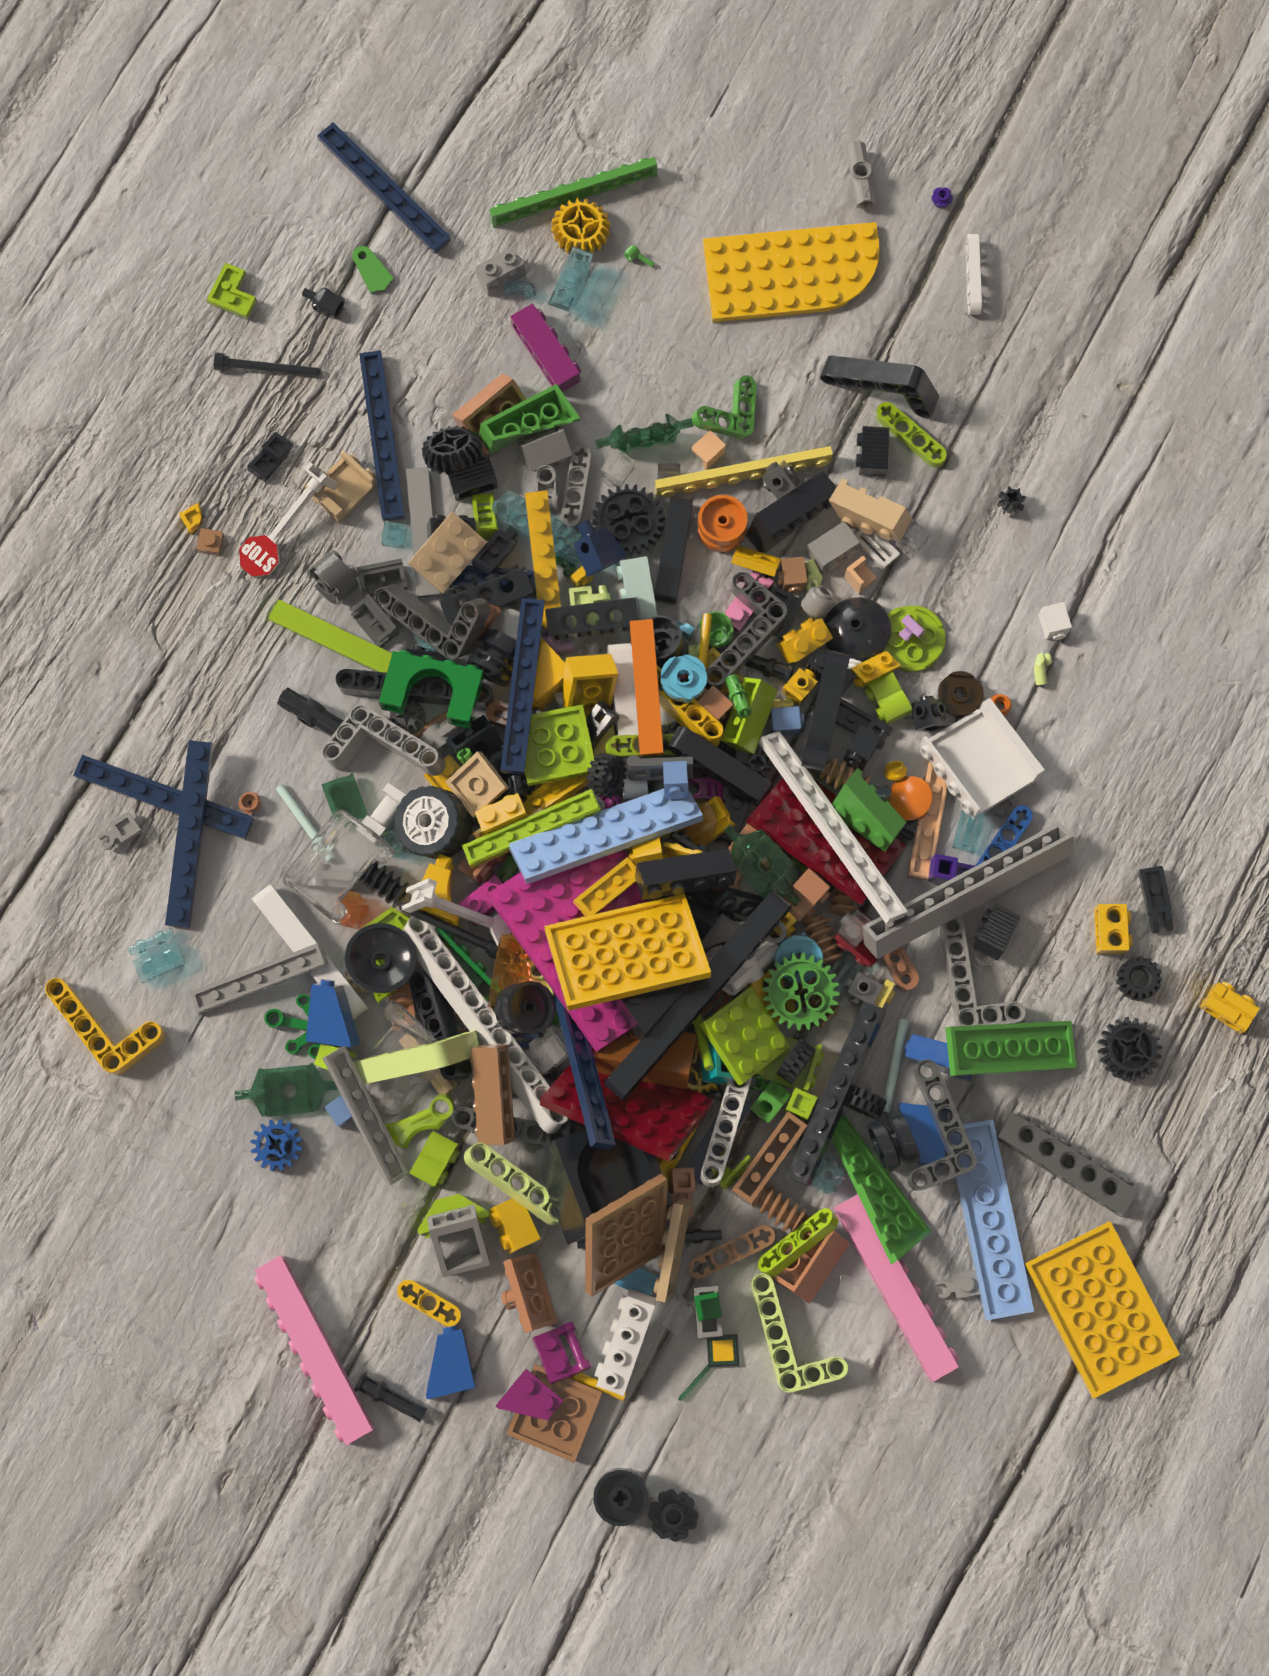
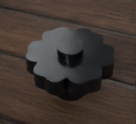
[648,1489,699,1542]

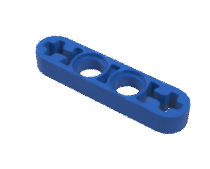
[975,805,1033,866]

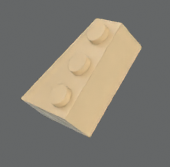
[829,478,912,542]

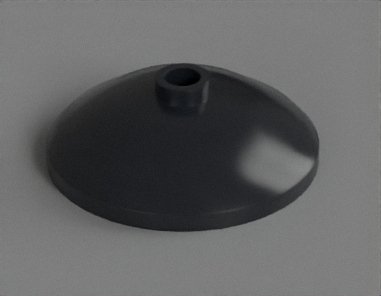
[824,597,891,662]
[345,923,417,993]

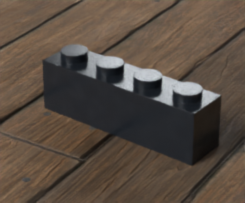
[635,848,737,900]

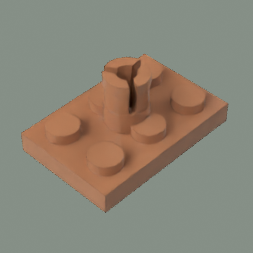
[502,1252,558,1333]

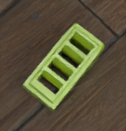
[471,493,498,540]

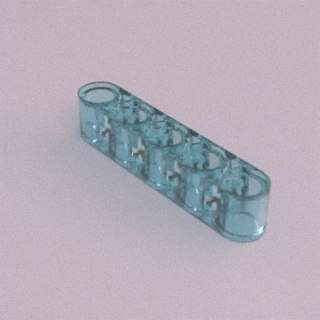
[492,491,583,565]

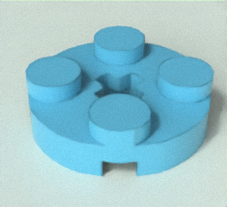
[661,655,707,703]
[775,935,823,983]

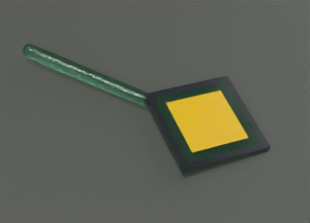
[678,1334,739,1401]

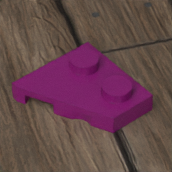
[495,1369,564,1420]

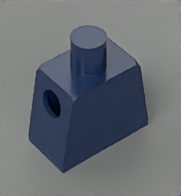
[574,519,627,577]

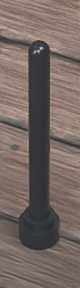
[214,352,321,377]
[399,902,503,960]

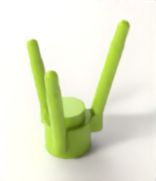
[712,1129,754,1190]

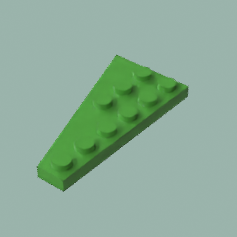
[832,1115,932,1265]

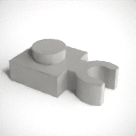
[97,811,143,850]
[935,1270,980,1299]

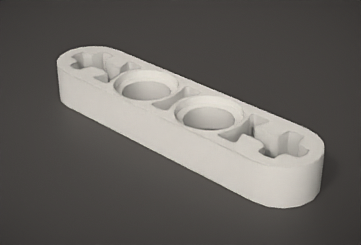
[965,234,982,315]

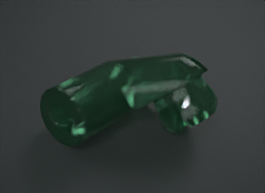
[555,553,577,577]

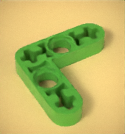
[692,375,757,439]

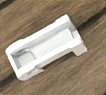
[357,783,406,846]

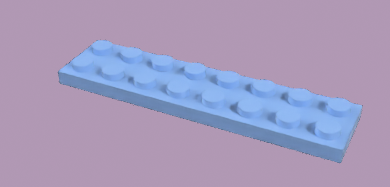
[509,789,703,884]
[949,1119,1034,1321]

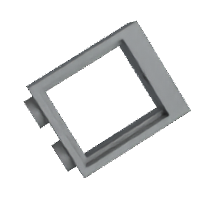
[427,1204,490,1277]

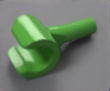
[624,245,655,267]
[749,1076,783,1090]

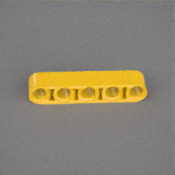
[657,665,723,747]

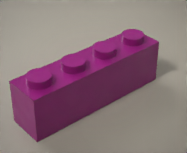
[510,303,581,392]

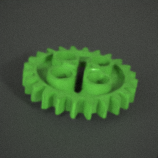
[762,953,840,1031]

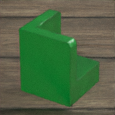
[694,1292,723,1322]

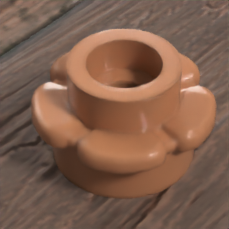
[238,792,261,814]

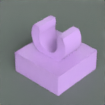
[899,614,926,641]

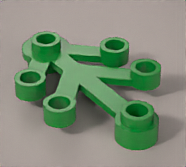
[264,994,321,1059]

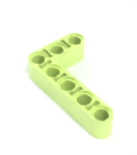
[353,1030,479,1084]
[464,1143,559,1225]
[751,1273,848,1393]

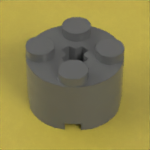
[307,550,359,605]

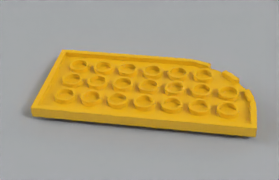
[703,222,879,323]

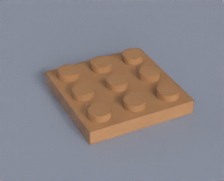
[506,1364,603,1463]

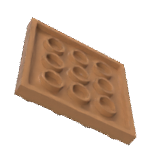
[585,1174,668,1297]

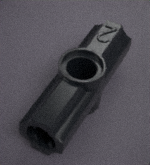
[277,687,343,737]

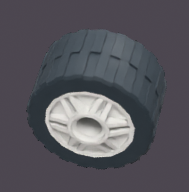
[394,786,473,859]

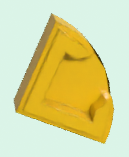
[179,503,202,534]

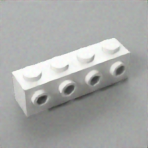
[594,1289,656,1396]

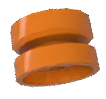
[697,495,748,552]

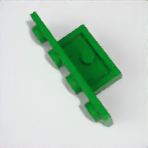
[434,927,503,995]

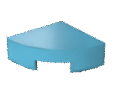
[676,621,694,641]

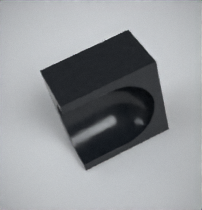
[533,1129,673,1245]

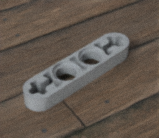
[561,445,591,530]

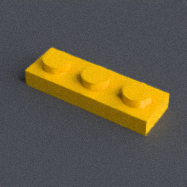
[573,857,636,916]

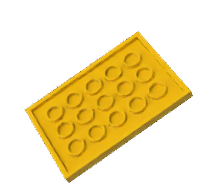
[544,894,711,1011]
[1024,1221,1180,1399]

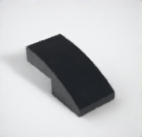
[247,432,293,482]

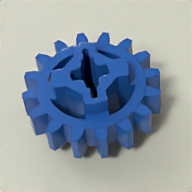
[250,1119,303,1172]

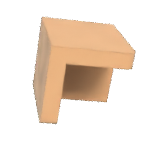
[692,430,726,470]
[844,555,877,594]

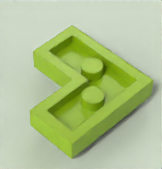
[206,263,257,319]

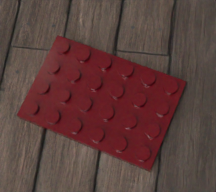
[746,778,907,905]
[540,1048,714,1162]

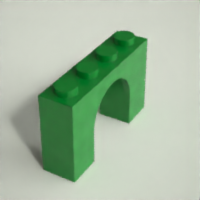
[379,650,484,729]

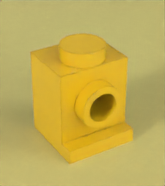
[781,668,818,707]

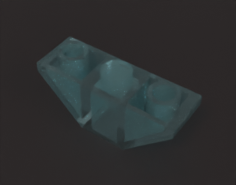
[548,246,594,312]

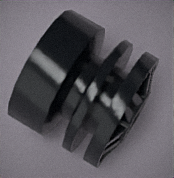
[648,615,690,669]
[466,628,516,687]

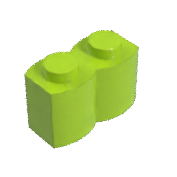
[864,671,912,725]
[409,1131,460,1187]

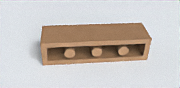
[470,1044,515,1145]
[730,1112,808,1206]

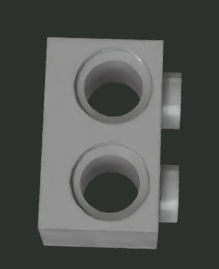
[475,246,526,296]

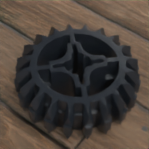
[422,425,483,475]
[1097,1017,1163,1082]

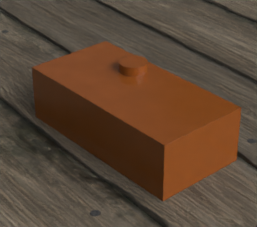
[593,1029,697,1090]

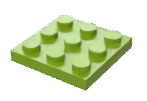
[525,704,595,786]
[699,986,790,1085]

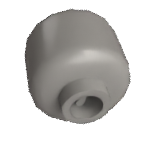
[801,585,835,620]

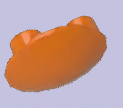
[887,776,932,820]

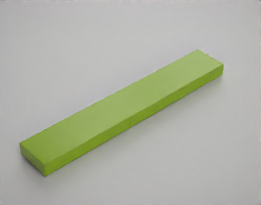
[268,599,392,673]
[462,789,602,868]

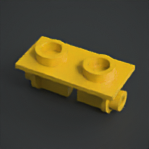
[851,651,901,688]

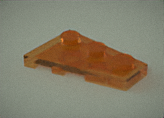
[487,934,532,1007]

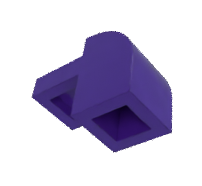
[928,854,975,886]

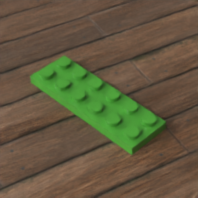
[945,1021,1077,1076]

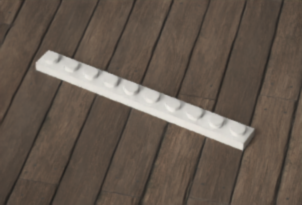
[758,731,908,924]

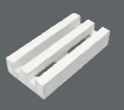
[855,530,900,571]

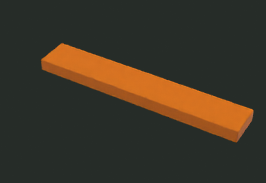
[630,619,664,757]

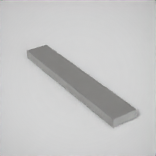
[406,467,441,599]
[190,943,329,1014]
[323,1046,409,1186]

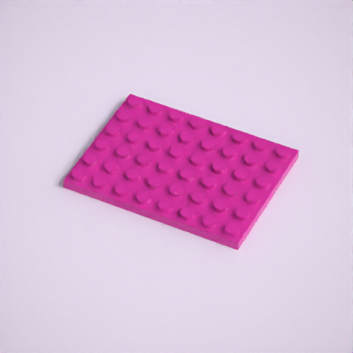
[487,850,690,1053]

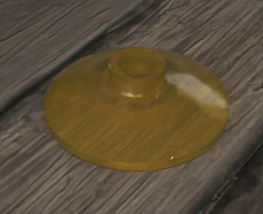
[677,799,717,845]

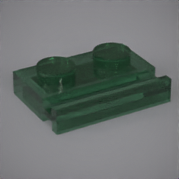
[321,773,369,828]

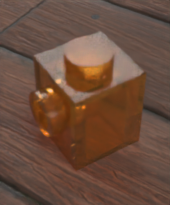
[335,891,369,929]

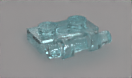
[128,928,187,983]

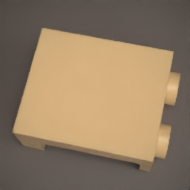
[304,450,377,523]

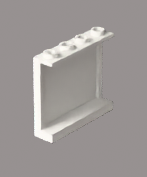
[919,698,1045,819]

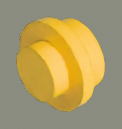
[884,761,907,781]

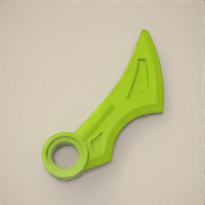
[385,1094,455,1148]

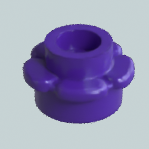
[931,187,953,208]

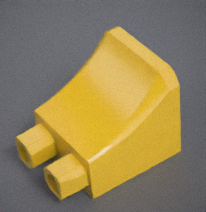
[532,639,565,710]
[420,854,461,928]

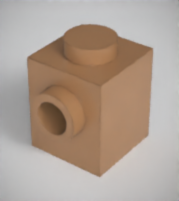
[777,557,807,594]

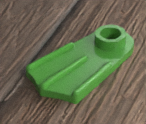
[352,246,394,293]

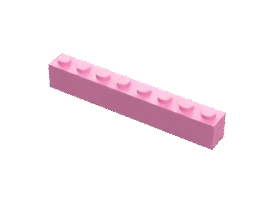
[833,1194,959,1382]
[254,1255,375,1445]

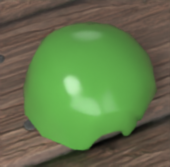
[699,611,734,649]

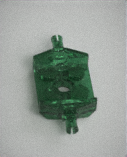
[595,414,694,455]
[723,824,801,907]
[235,1063,338,1117]

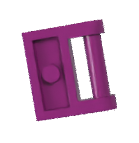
[532,1322,592,1385]

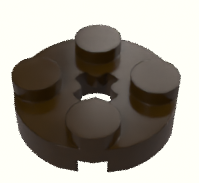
[937,671,984,718]

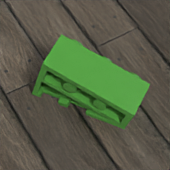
[832,768,906,852]

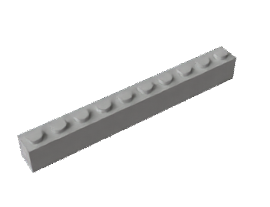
[863,822,1073,959]

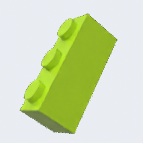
[721,677,778,754]

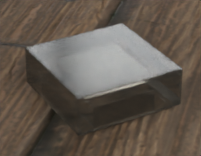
[658,463,680,479]

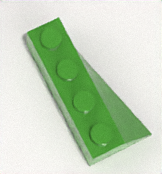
[479,384,581,454]

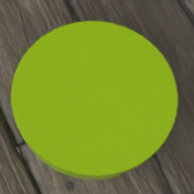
[882,605,946,672]

